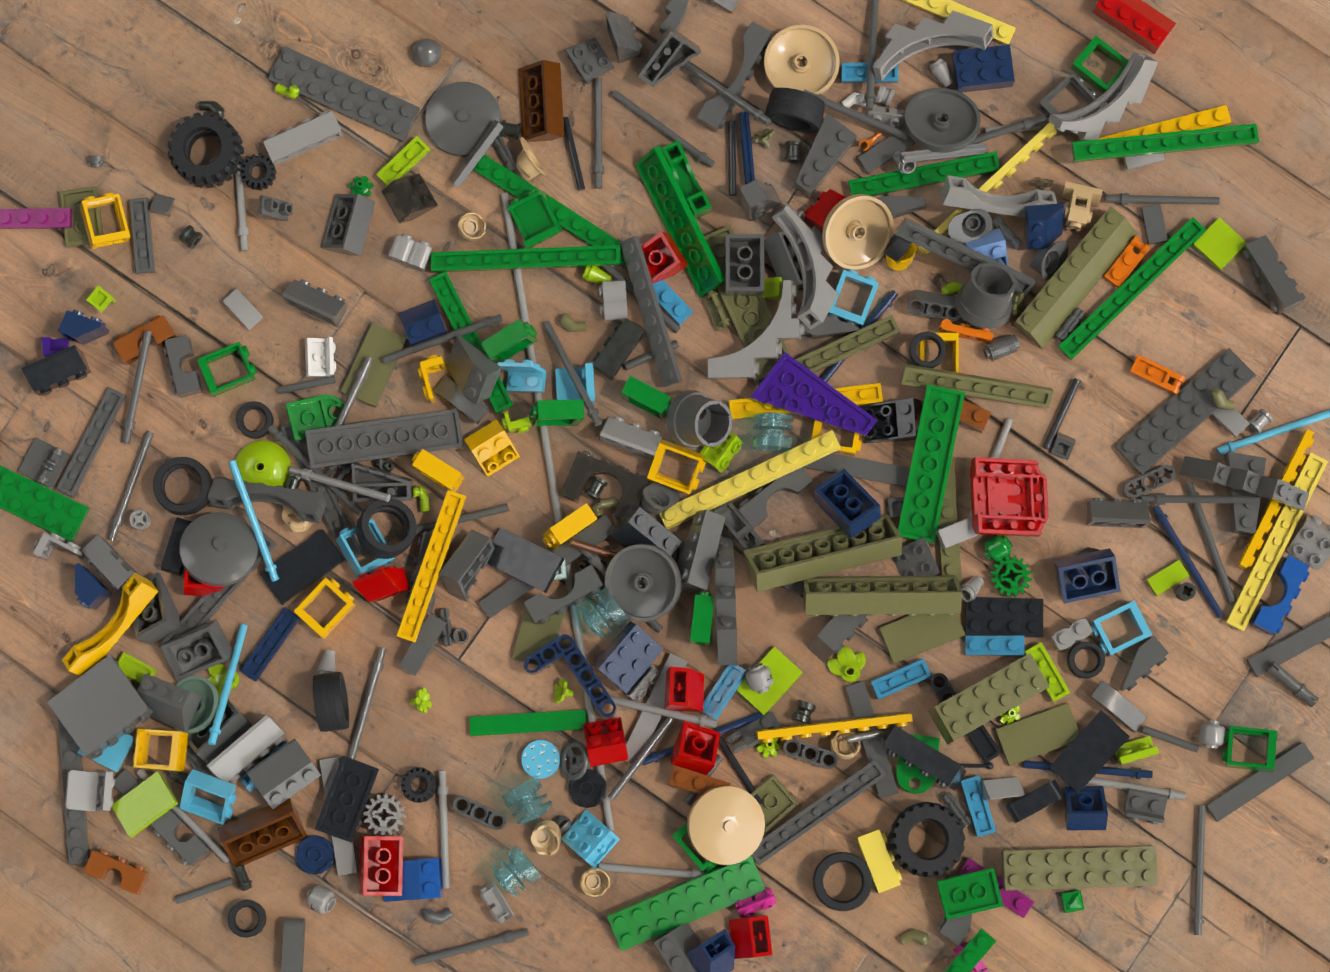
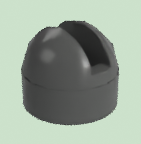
[453,628,469,644]
[556,816,571,832]

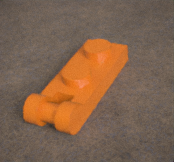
[1103,236,1151,289]
[939,319,993,343]
[1129,354,1186,395]

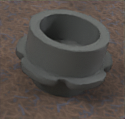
[87,155,106,167]

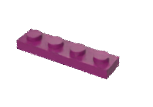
[0,208,72,229]
[958,858,1034,918]

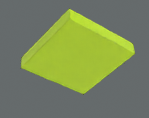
[1193,217,1247,271]

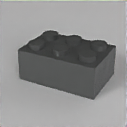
[725,234,764,295]

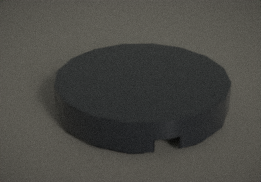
[568,769,607,808]

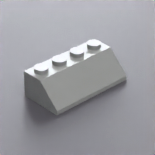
[206,715,287,784]

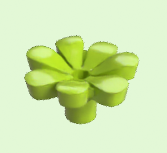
[553,678,574,703]
[410,688,432,713]
[999,705,1021,725]
[756,737,781,759]

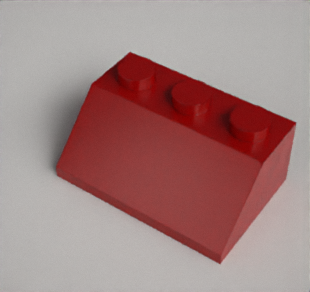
[359,836,403,896]

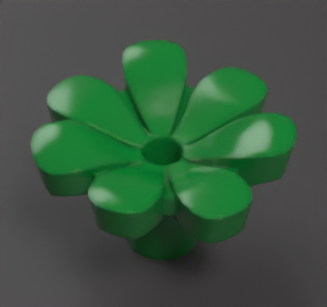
[349,176,374,197]

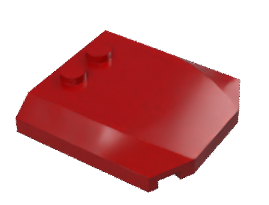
[970,457,1049,537]

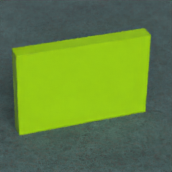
[736,646,803,715]
[112,771,178,838]

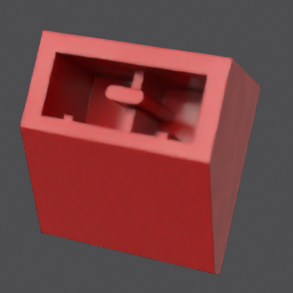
[352,565,410,602]
[664,667,704,713]
[583,717,629,767]
[729,915,773,959]

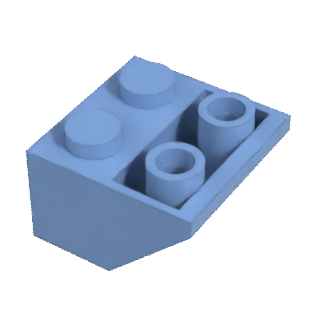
[963,228,1009,274]

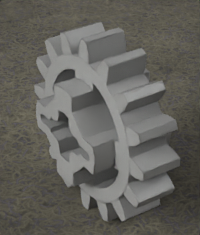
[363,794,406,836]

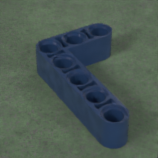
[524,634,617,718]

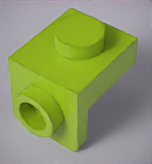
[502,411,532,434]

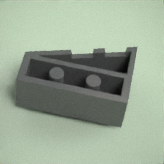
[439,530,495,602]

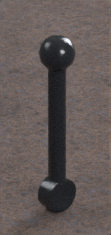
[961,762,994,770]

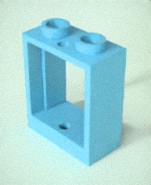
[827,269,879,328]
[336,519,395,579]
[1090,600,1152,657]
[179,769,237,825]

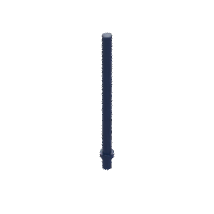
[821,290,898,383]
[1152,505,1224,618]
[643,711,762,766]
[1023,761,1153,779]

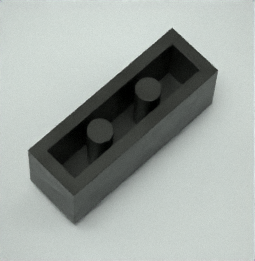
[592,318,645,380]

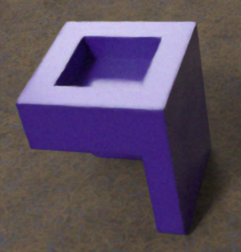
[42,337,69,358]

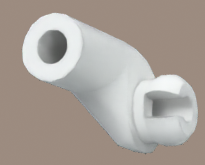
[841,92,866,108]

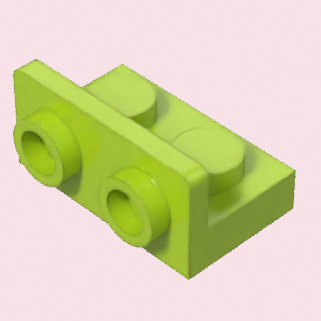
[700,432,743,473]
[1115,736,1159,765]

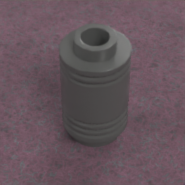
[983,334,1020,362]

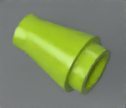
[582,266,611,284]

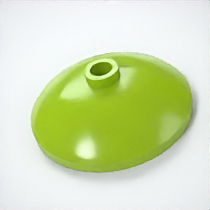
[236,440,291,487]

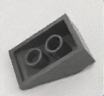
[606,11,643,63]
[446,335,502,404]
[133,572,181,645]
[160,619,233,681]

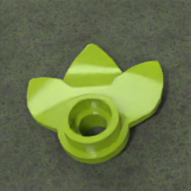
[827,646,866,683]
[207,664,240,700]

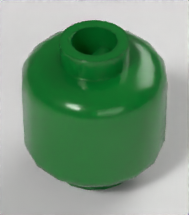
[983,535,1013,562]

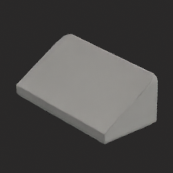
[982,777,1025,800]

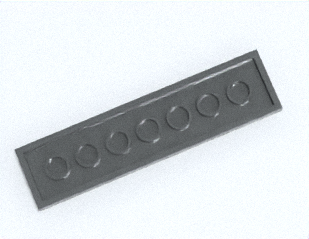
[268,46,420,142]
[1115,348,1256,476]
[305,409,463,469]

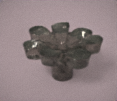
[1028,177,1053,190]

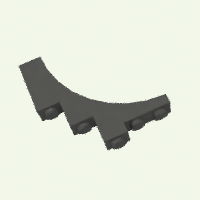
[1180,456,1309,511]
[715,537,737,665]

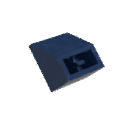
[58,309,110,345]
[687,929,735,972]

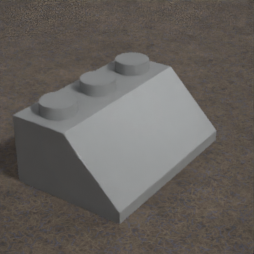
[600,416,663,460]

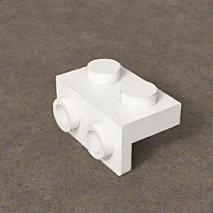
[305,337,336,377]

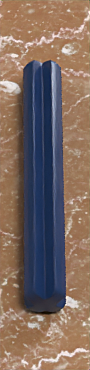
[739,112,755,185]

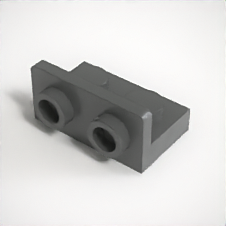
[1124,788,1168,824]

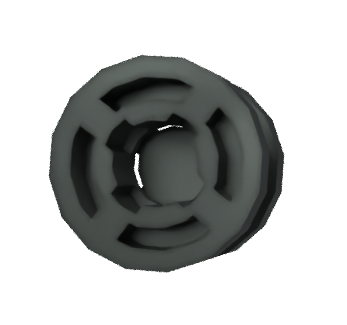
[791,700,816,724]

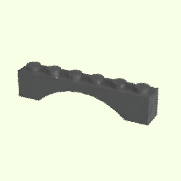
[697,22,772,133]
[207,477,327,523]

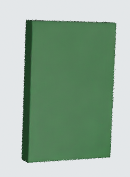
[936,868,1003,920]

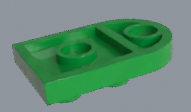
[285,395,344,442]
[896,734,940,794]

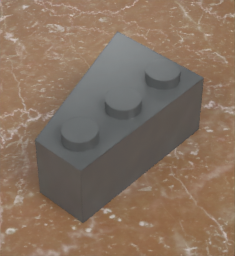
[636,25,701,87]
[738,179,782,221]
[352,463,413,502]
[81,535,138,592]
[807,614,868,663]

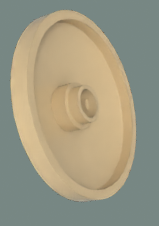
[764,25,840,95]
[822,194,894,270]
[687,786,765,865]

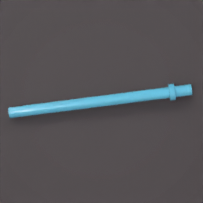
[1217,409,1330,455]
[228,460,279,582]
[208,624,248,745]

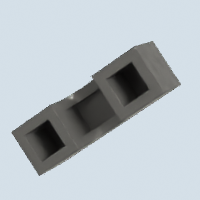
[163,335,203,398]
[151,809,211,866]

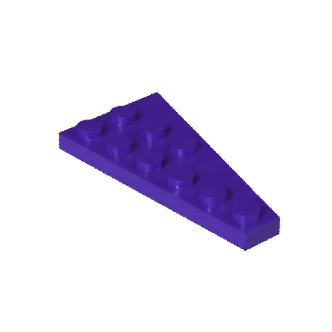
[750,352,877,436]

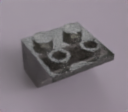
[381,173,438,224]

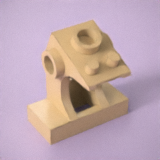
[1061,181,1103,232]

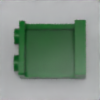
[507,189,563,249]

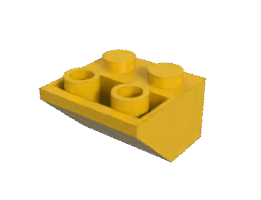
[464,419,520,477]

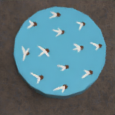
[522,740,560,779]

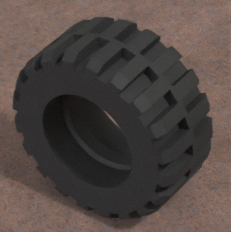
[168,112,244,188]
[889,802,965,877]

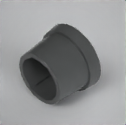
[955,263,1016,329]
[666,390,732,447]

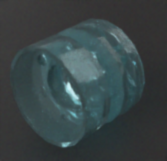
[753,412,793,452]
[578,587,628,639]
[502,776,553,825]
[491,845,542,898]

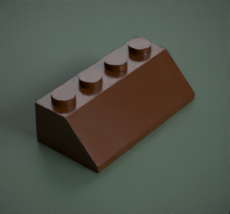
[518,60,564,142]
[218,798,308,868]

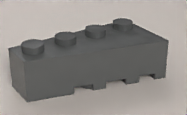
[677,510,726,593]

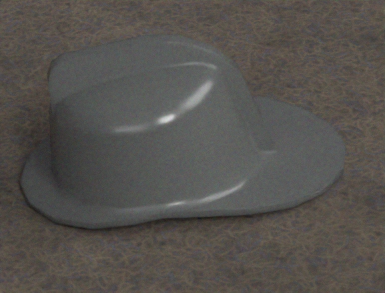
[948,209,992,243]
[1030,241,1069,280]
[641,482,679,515]

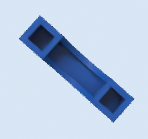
[1250,555,1310,635]

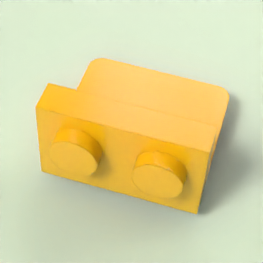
[418,355,447,404]

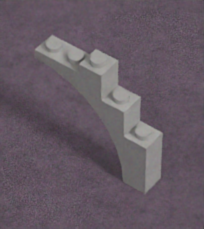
[873,10,994,81]
[1048,52,1158,141]
[772,205,838,330]
[708,280,805,379]

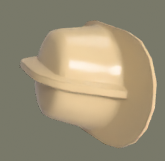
[516,137,547,180]

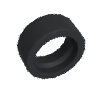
[884,233,912,261]
[909,331,946,368]
[236,401,274,439]
[1067,642,1105,679]
[228,900,267,938]

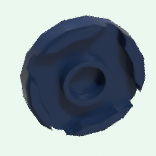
[296,835,335,875]

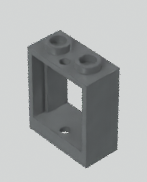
[1037,73,1097,134]

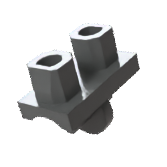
[258,195,293,221]

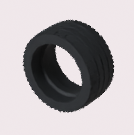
[765,87,825,133]
[153,457,213,516]
[356,498,417,559]
[313,672,349,732]
[813,852,872,911]

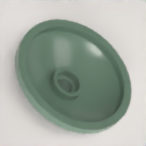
[176,676,219,733]

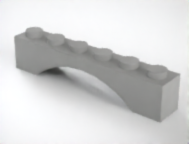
[940,175,1057,218]

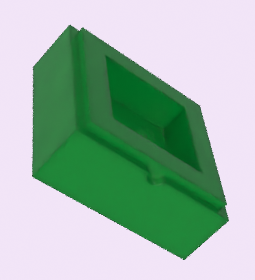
[1061,890,1085,913]

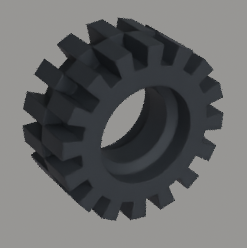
[241,154,277,190]
[401,767,437,803]

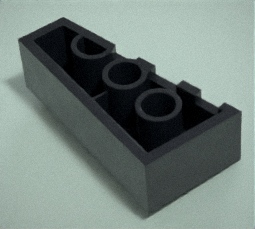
[883,726,966,791]

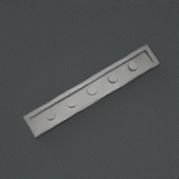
[625,653,688,764]
[319,757,358,876]

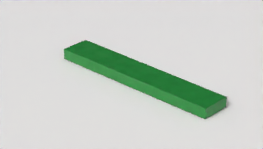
[469,710,586,737]

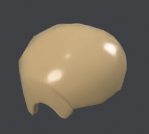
[458,212,486,241]
[831,732,861,760]
[580,867,610,897]

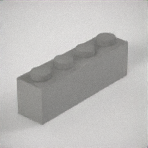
[263,111,344,166]

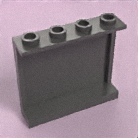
[47,655,153,760]

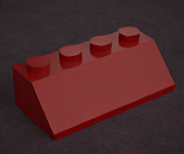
[1093,0,1176,54]

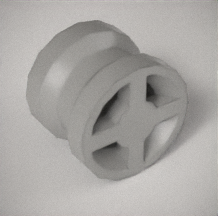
[875,84,896,107]
[129,510,151,531]

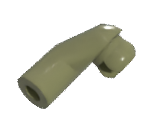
[559,313,586,332]
[1210,388,1235,410]
[591,497,618,518]
[899,929,929,946]

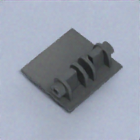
[565,37,615,84]
[18,437,70,488]
[893,537,940,576]

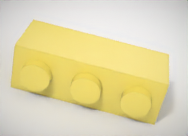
[856,830,902,893]

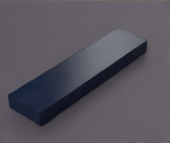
[240,607,301,682]

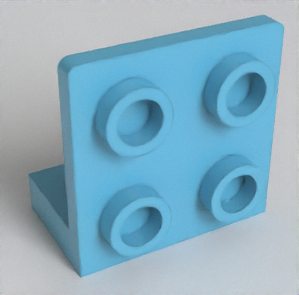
[497,359,547,393]
[555,363,596,405]
[78,734,135,772]
[561,810,620,867]

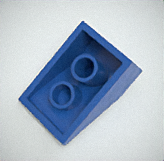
[384,858,443,902]

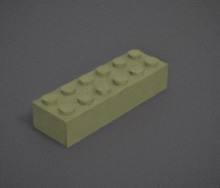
[928,653,1050,745]

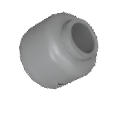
[745,663,773,694]
[1198,720,1225,749]
[306,885,336,914]

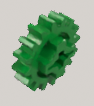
[990,555,1032,597]

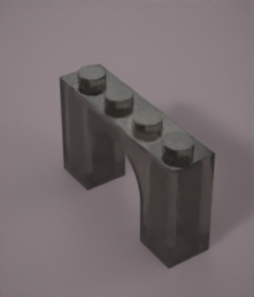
[560,451,649,520]

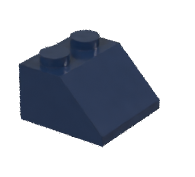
[1024,203,1064,250]
[399,300,447,346]
[75,563,113,610]
[1064,786,1108,831]

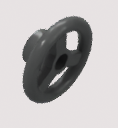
[561,741,589,780]

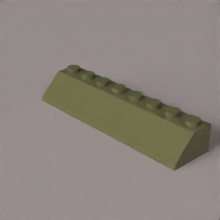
[1013,206,1137,350]
[743,514,902,592]
[803,576,962,617]

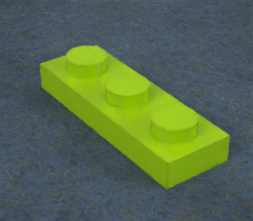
[376,136,431,189]
[1025,642,1071,702]

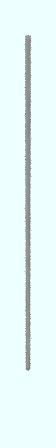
[501,193,615,831]

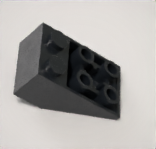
[861,398,923,444]

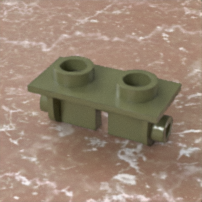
[702,290,733,331]

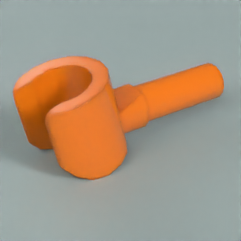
[858,131,882,152]

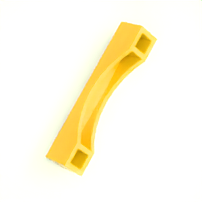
[62,572,158,677]

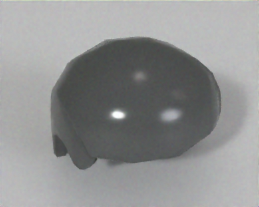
[412,38,442,67]

